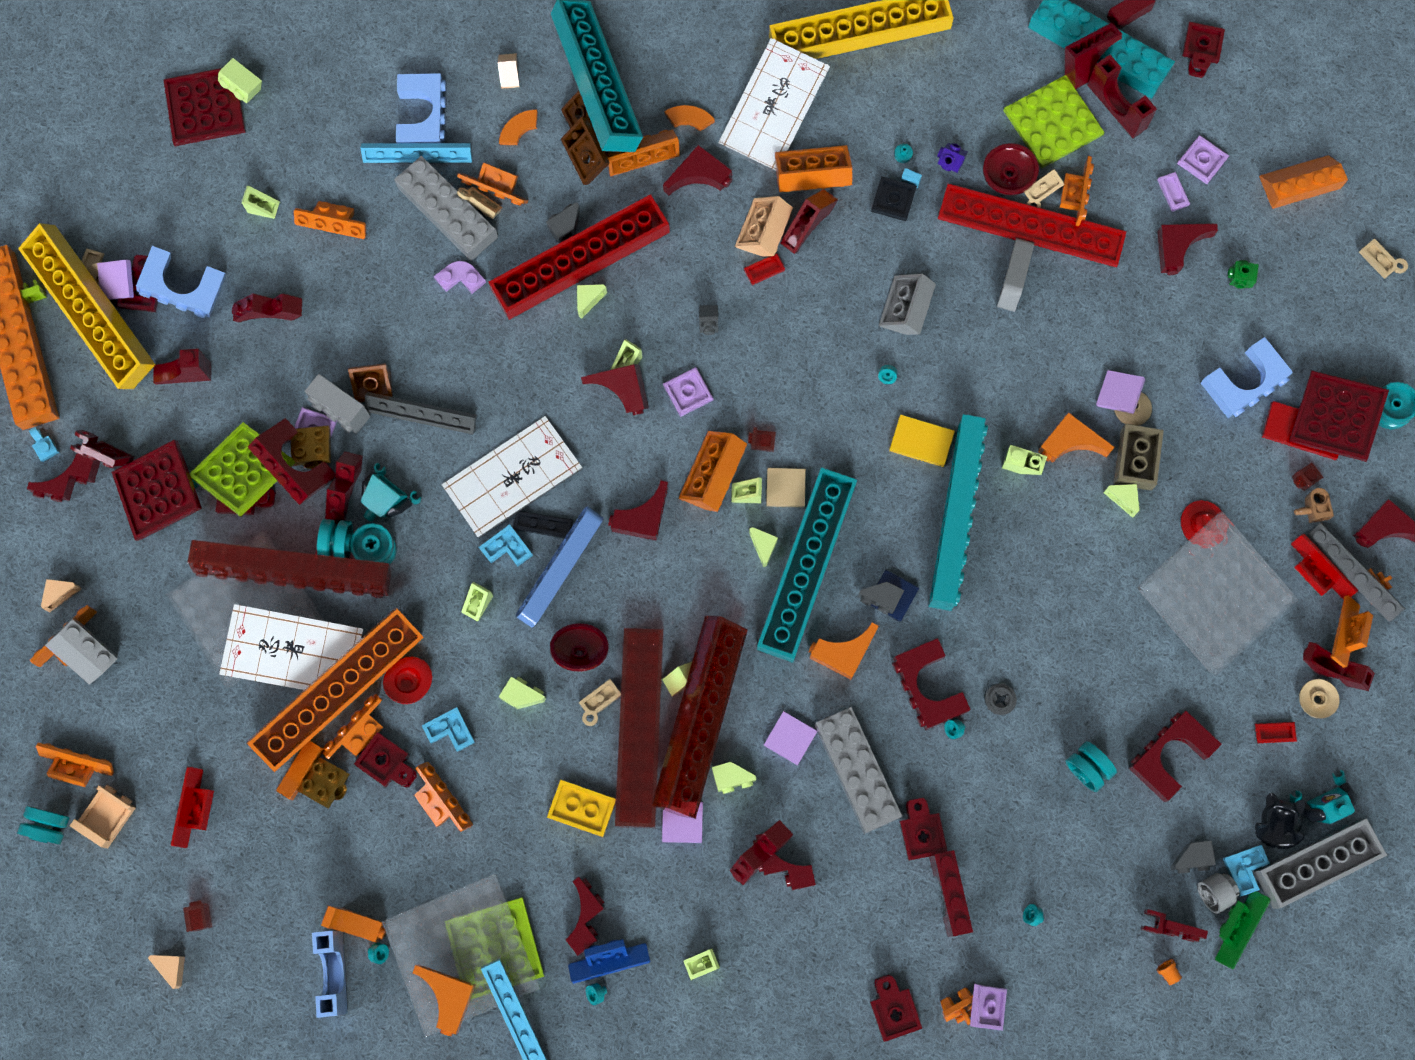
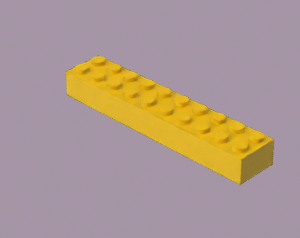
[769,0,954,59]
[18,223,156,389]

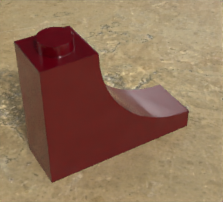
[1065,23,1122,89]
[663,145,733,196]
[780,189,838,254]
[1158,224,1218,275]
[153,349,211,385]
[581,364,649,416]
[608,480,669,541]
[1353,499,1415,548]

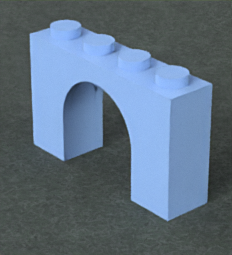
[396,73,446,143]
[136,246,225,318]
[1201,337,1293,418]
[312,931,348,1018]

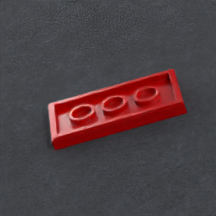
[1262,401,1339,460]

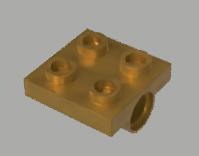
[291,426,331,469]
[297,756,350,809]

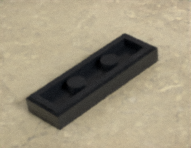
[513,511,573,538]

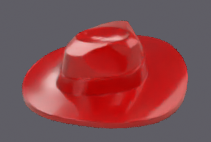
[1181,500,1227,548]
[383,657,432,704]

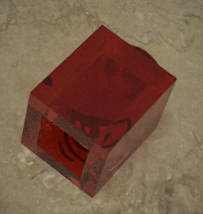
[183,900,212,932]

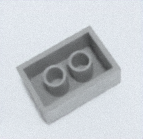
[304,374,370,434]

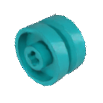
[1379,382,1415,430]
[317,519,353,563]
[350,523,397,570]
[1065,741,1117,792]
[17,806,70,845]

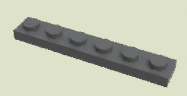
[364,392,477,434]
[1307,523,1406,622]

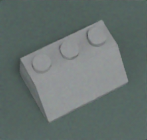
[879,274,936,335]
[45,616,118,685]

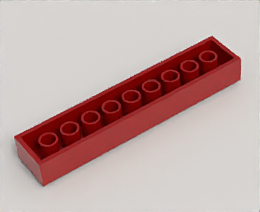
[488,194,670,320]

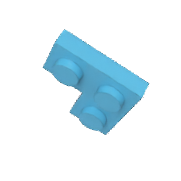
[479,524,533,567]
[422,707,475,752]
[1223,845,1270,897]

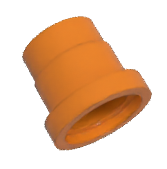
[1156,959,1182,985]

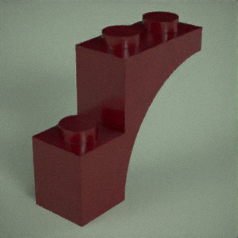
[232,293,302,322]
[325,451,363,524]
[27,453,100,502]
[1303,642,1375,691]
[730,820,793,885]
[752,834,816,891]
[565,877,605,956]

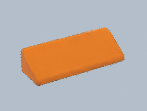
[276,741,324,801]

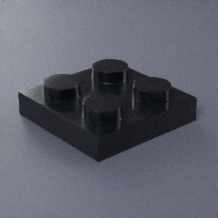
[871,176,917,221]

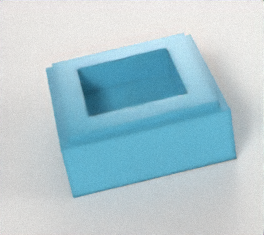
[901,168,922,188]

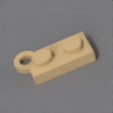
[1024,169,1064,208]
[457,187,503,219]
[1359,238,1408,279]
[579,679,622,726]

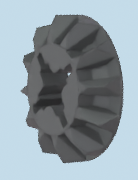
[985,684,1017,716]

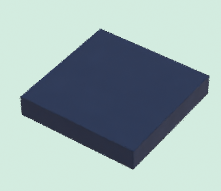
[871,570,919,622]

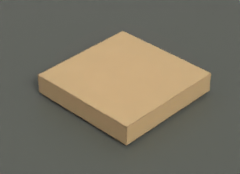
[766,468,806,507]

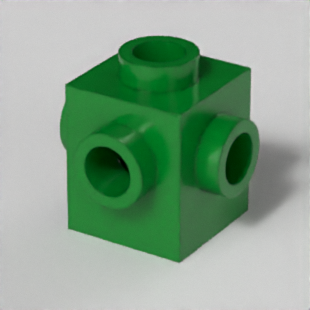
[1227,260,1259,289]

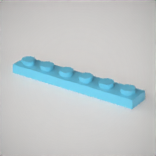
[360,143,472,163]
[481,958,547,1060]

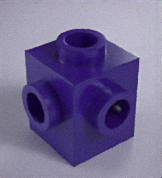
[937,143,968,173]

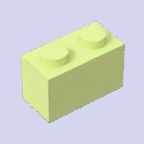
[218,58,262,103]

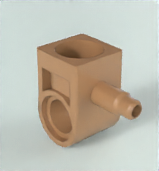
[1294,488,1334,523]

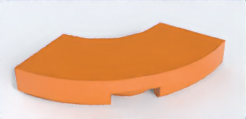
[664,105,715,131]
[499,110,538,145]

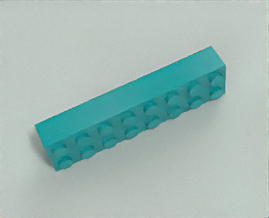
[1028,0,1175,99]

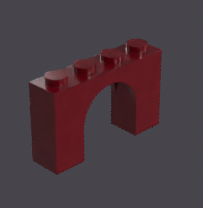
[1107,0,1156,30]
[1087,55,1157,138]
[248,418,336,505]
[892,638,971,730]
[1129,711,1222,802]
[929,850,973,937]

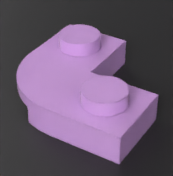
[434,261,486,294]

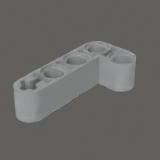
[997,238,1035,312]

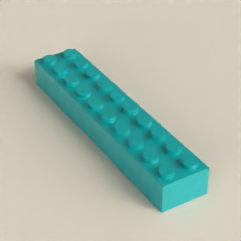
[551,0,643,152]
[928,414,988,611]
[757,467,857,663]

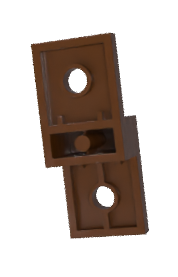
[561,90,610,185]

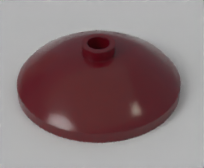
[983,143,1039,195]
[550,623,609,672]

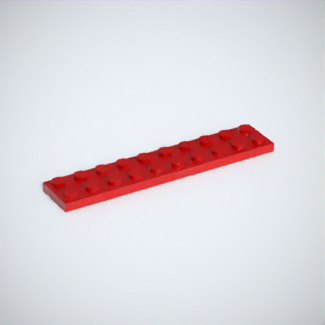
[938,184,1127,268]

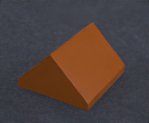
[348,363,393,403]

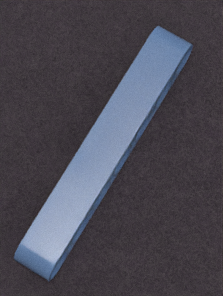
[515,506,603,628]

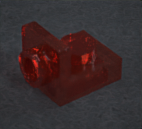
[748,427,776,452]
[1292,462,1324,492]

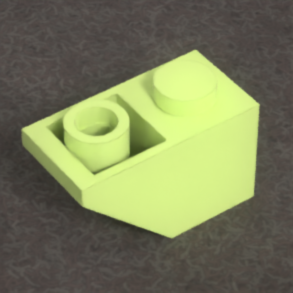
[1002,445,1047,475]
[499,677,546,709]
[712,762,756,794]

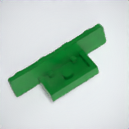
[1215,891,1271,969]

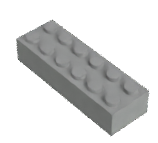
[394,156,498,261]
[814,707,902,834]
[1254,818,1387,909]

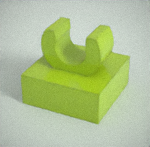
[21,280,47,303]

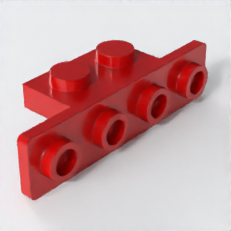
[1291,534,1358,600]
[171,767,214,848]

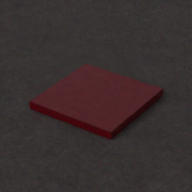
[163,68,246,146]
[1289,370,1389,462]
[111,440,202,541]

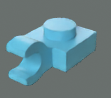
[29,427,60,462]

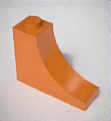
[1038,413,1114,463]
[808,622,879,680]
[321,906,387,942]
[413,964,476,1036]

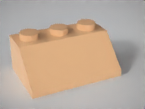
[735,196,793,257]

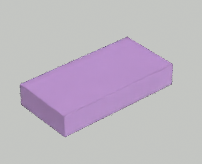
[1158,172,1190,212]

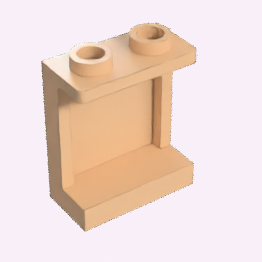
[70,785,136,848]

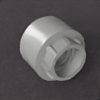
[1197,873,1239,914]

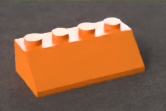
[604,129,680,177]
[775,145,852,192]
[1259,155,1348,209]
[679,431,747,512]

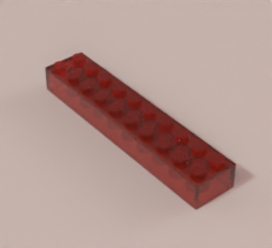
[187,540,391,598]
[652,616,748,819]
[615,628,664,829]

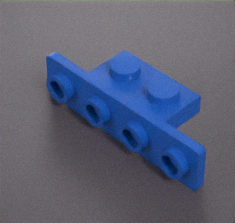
[568,939,650,984]

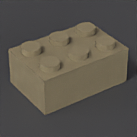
[1114,424,1164,491]

